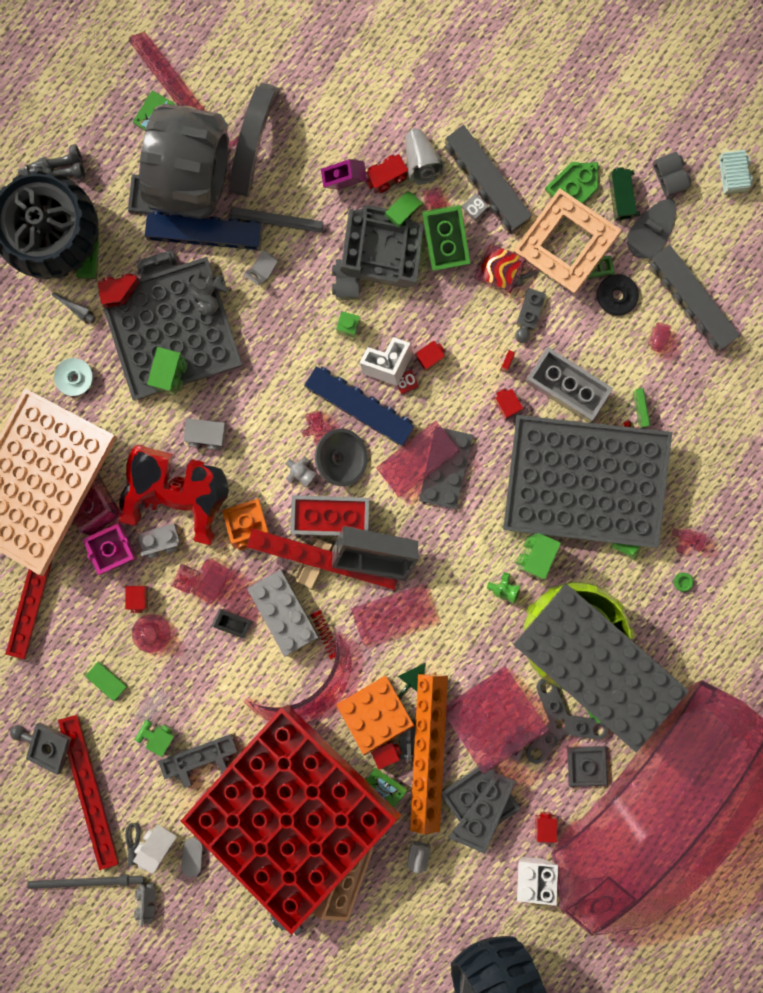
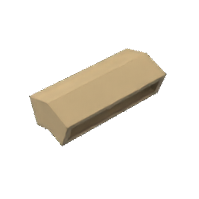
[293,536,334,589]

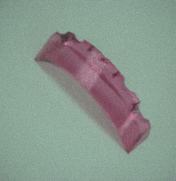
[243,632,352,722]

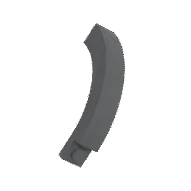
[229,83,279,196]

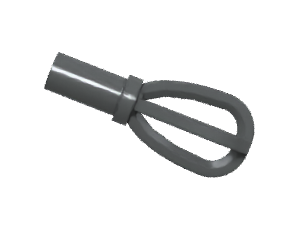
[125,823,141,866]

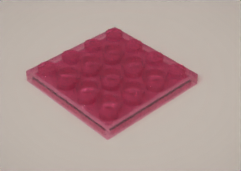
[446,666,549,775]

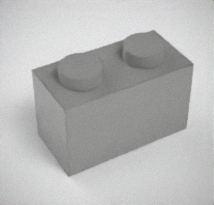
[183,418,227,450]

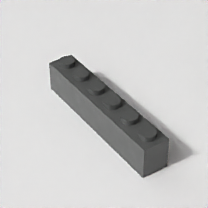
[444,125,532,233]
[648,245,740,352]

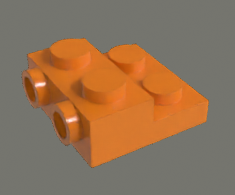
[222,498,270,551]

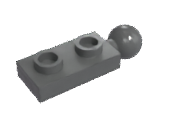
[515,288,546,343]

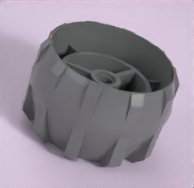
[139,103,229,219]

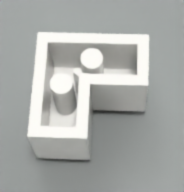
[360,337,413,386]

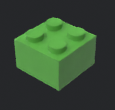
[147,347,188,395]

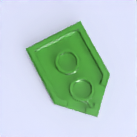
[545,162,598,204]

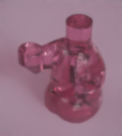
[301,410,331,443]
[671,528,706,554]

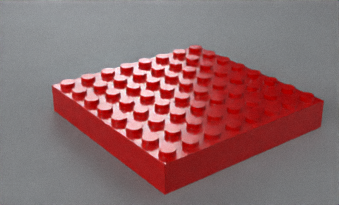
[180,704,401,935]

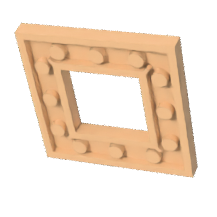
[514,188,622,294]

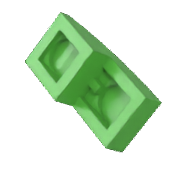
[385,191,423,227]

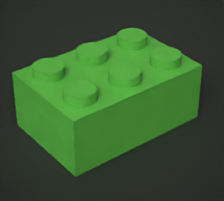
[422,204,471,271]
[516,533,561,579]

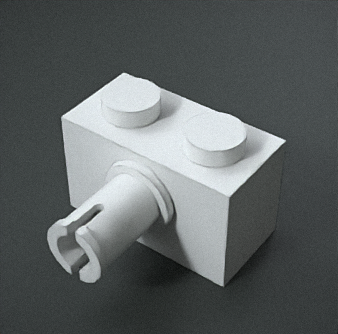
[133,824,177,874]

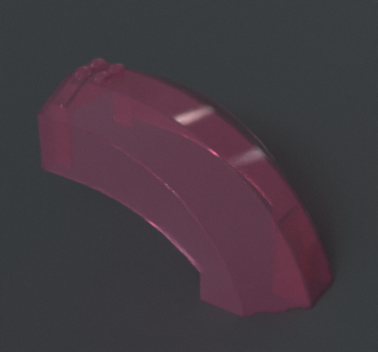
[551,680,763,936]

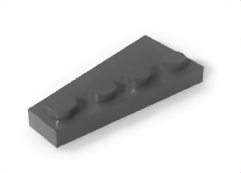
[448,772,515,854]

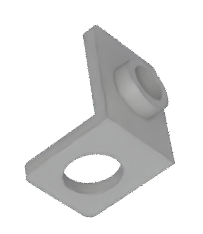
[244,250,278,285]

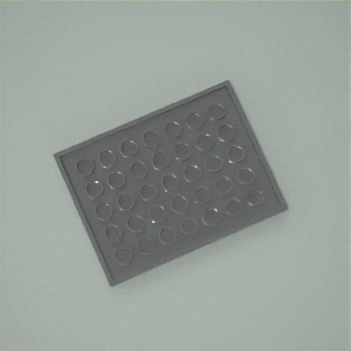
[503,415,673,548]

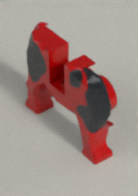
[119,445,229,545]

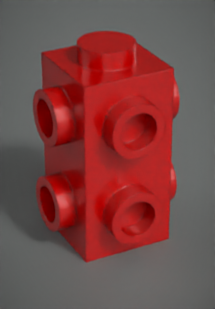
[365,154,408,194]

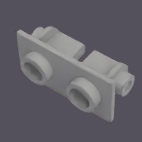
[134,883,156,927]

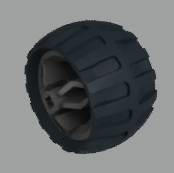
[0,171,99,279]
[451,936,546,993]

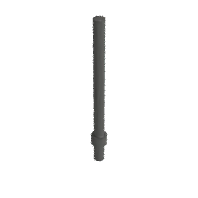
[27,874,145,889]

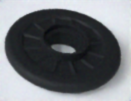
[597,274,639,316]

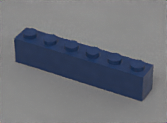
[145,211,263,251]
[304,366,414,447]

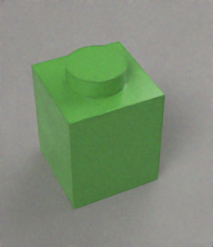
[336,311,360,338]

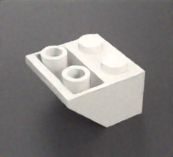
[517,857,558,905]

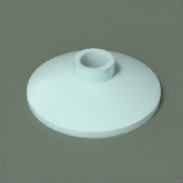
[54,358,93,396]

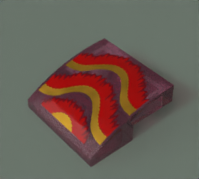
[474,244,527,294]

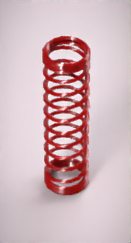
[310,610,341,659]

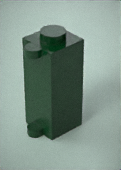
[608,167,640,221]

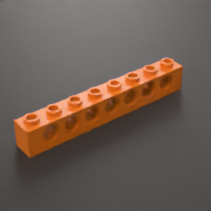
[410,674,448,835]

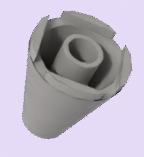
[405,128,446,185]

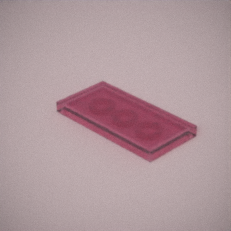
[376,420,460,498]
[351,584,436,645]

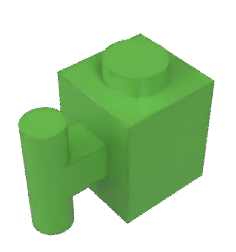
[134,719,175,757]

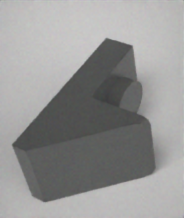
[212,608,252,638]

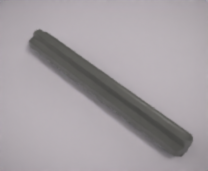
[230,207,324,233]

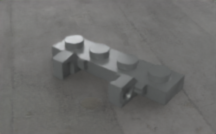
[158,733,238,788]

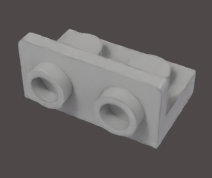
[137,523,181,559]

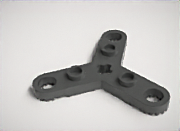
[526,678,608,764]

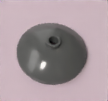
[315,429,368,486]

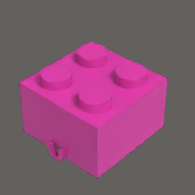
[82,523,138,575]

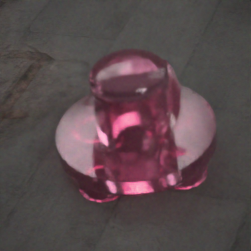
[132,614,171,653]

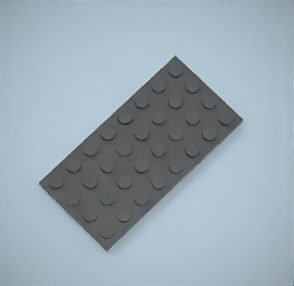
[513,583,689,753]

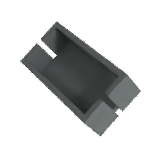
[332,526,419,581]

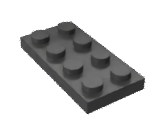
[419,427,473,509]

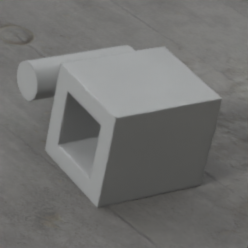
[407,841,431,873]

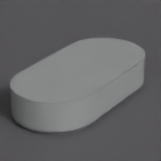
[181,837,203,877]

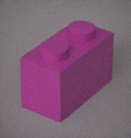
[321,159,367,190]

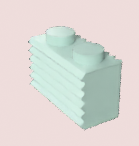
[719,150,753,194]

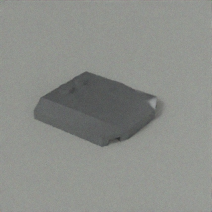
[340,205,424,288]

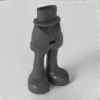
[18,144,86,180]

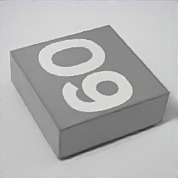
[461,193,488,221]

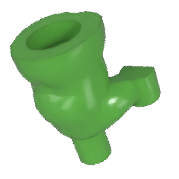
[487,572,521,604]

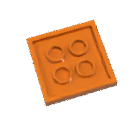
[336,675,415,756]

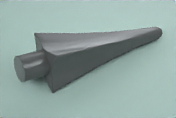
[52,292,96,324]

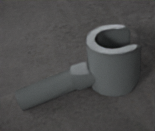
[512,270,537,287]

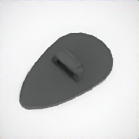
[627,198,676,258]

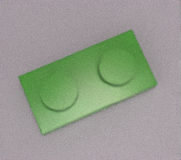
[76,241,99,279]

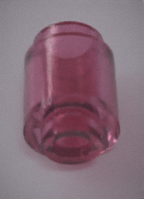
[648,322,672,352]

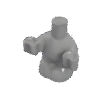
[285,456,317,488]

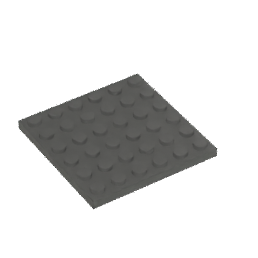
[98,257,243,401]

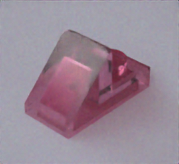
[422,187,447,210]

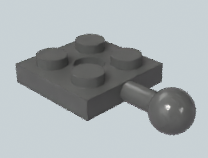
[10,722,72,775]

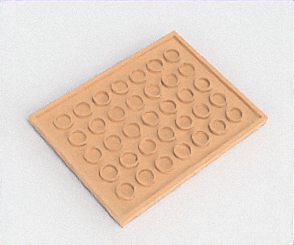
[0,389,117,576]

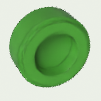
[673,572,694,592]

